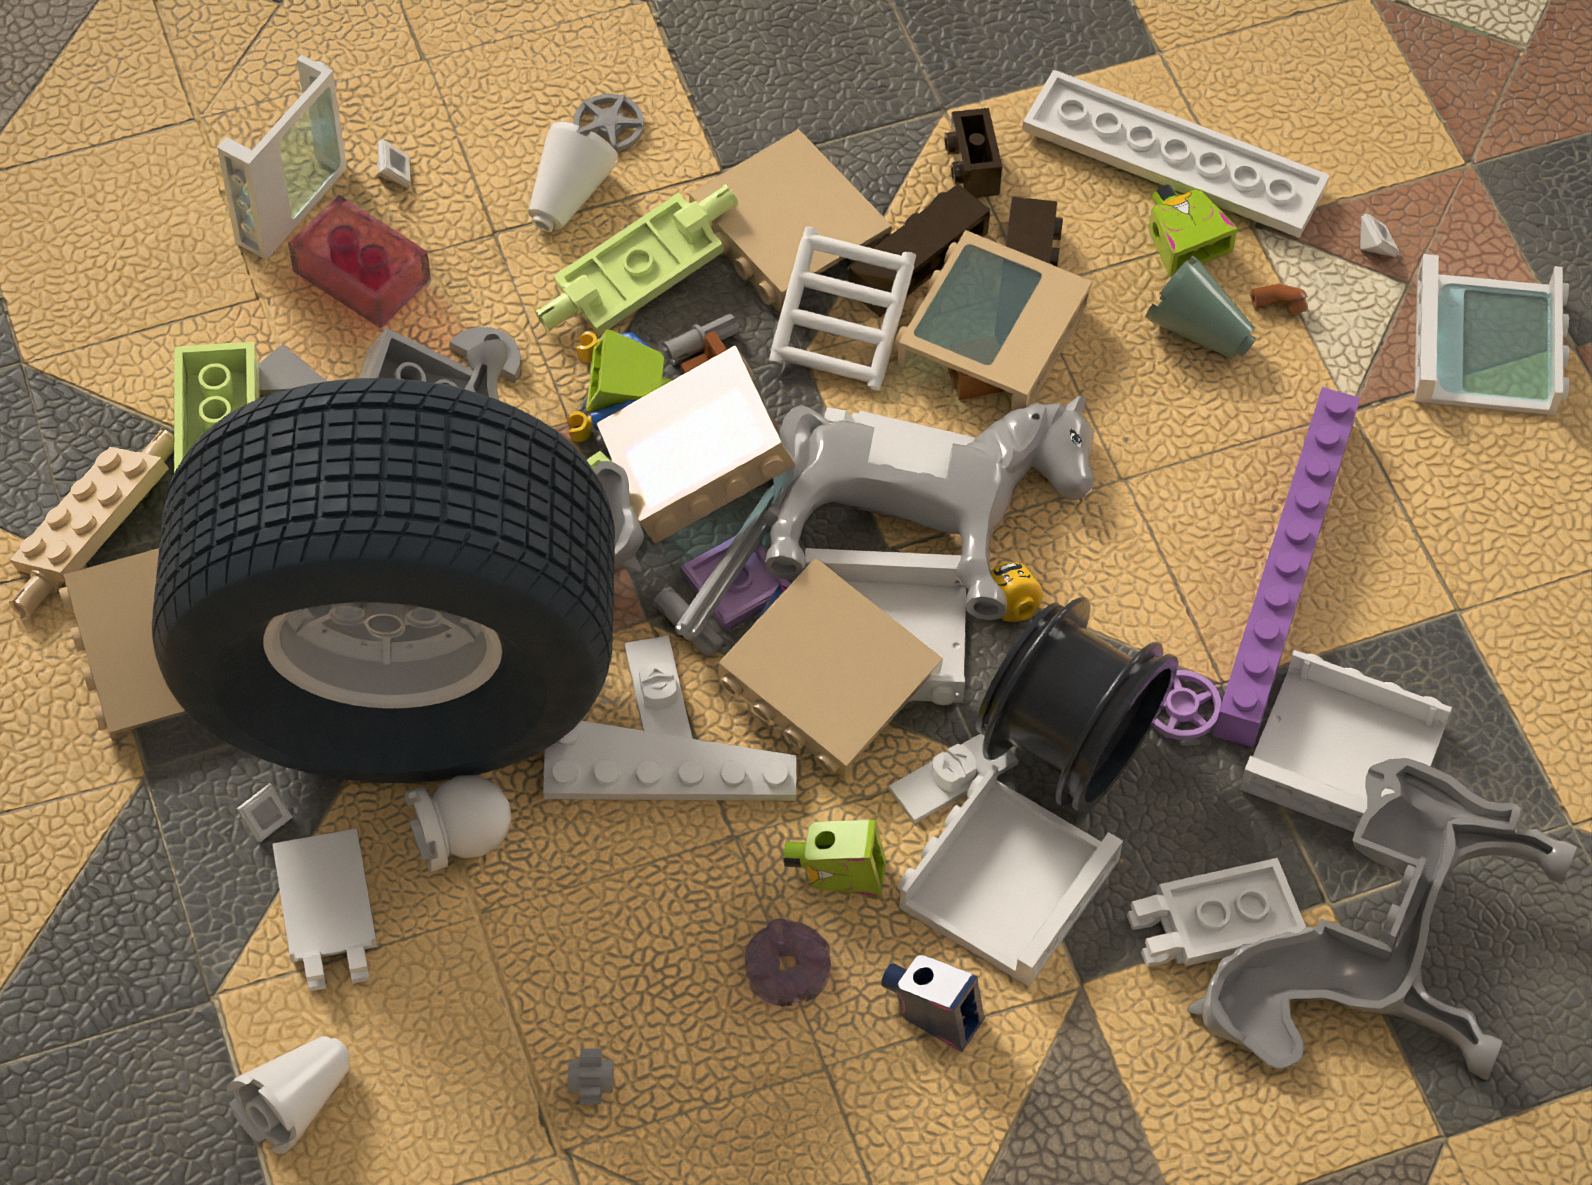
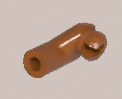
[1250,284,1308,314]

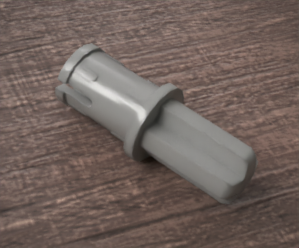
[662,314,739,366]
[653,586,723,656]

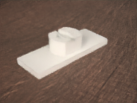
[624,635,692,739]
[888,733,1018,824]

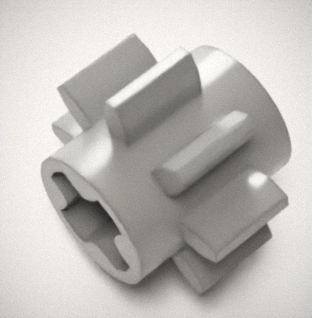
[568,1049,614,1104]

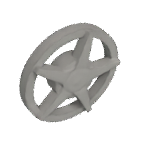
[574,94,644,152]

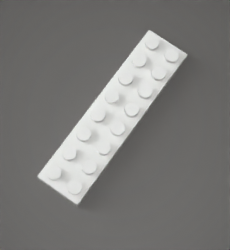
[1022,70,1330,238]

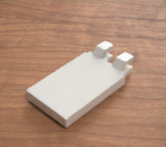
[824,407,975,478]
[273,828,377,992]
[1127,858,1306,967]

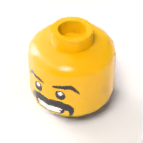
[990,562,1043,622]

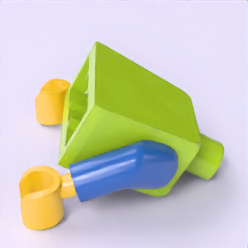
[568,329,673,442]

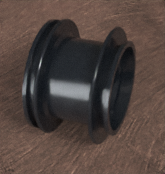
[976,597,1179,814]

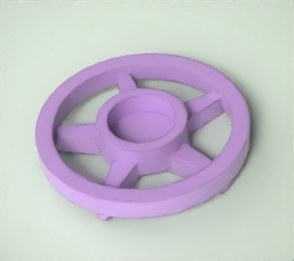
[1152,670,1221,740]

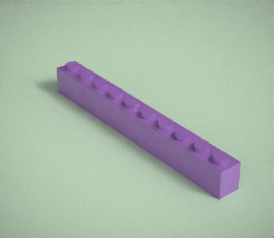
[1214,387,1360,748]

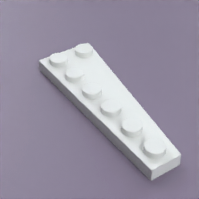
[543,721,796,801]

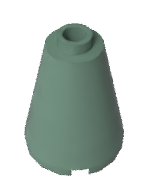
[1145,256,1256,359]

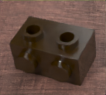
[944,108,1002,198]

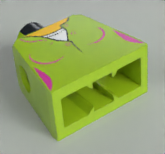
[1149,185,1237,277]
[783,820,886,897]

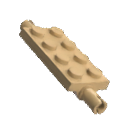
[9,430,174,618]

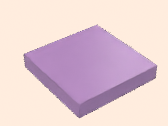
[680,535,791,631]

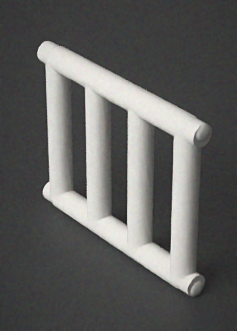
[769,227,916,391]

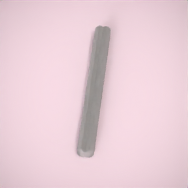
[676,485,774,640]

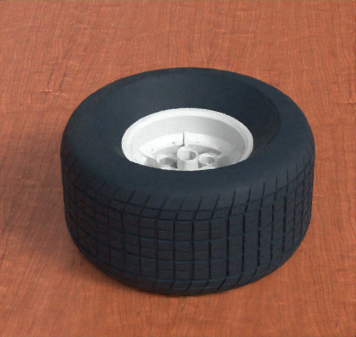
[152,378,615,783]

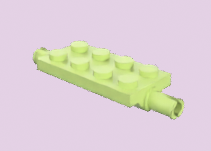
[535,184,739,336]

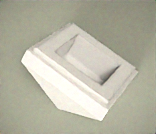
[376,139,411,188]
[1360,214,1399,257]
[237,783,293,842]

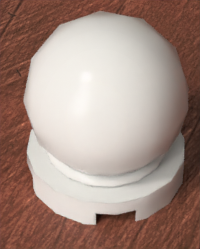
[405,775,511,873]

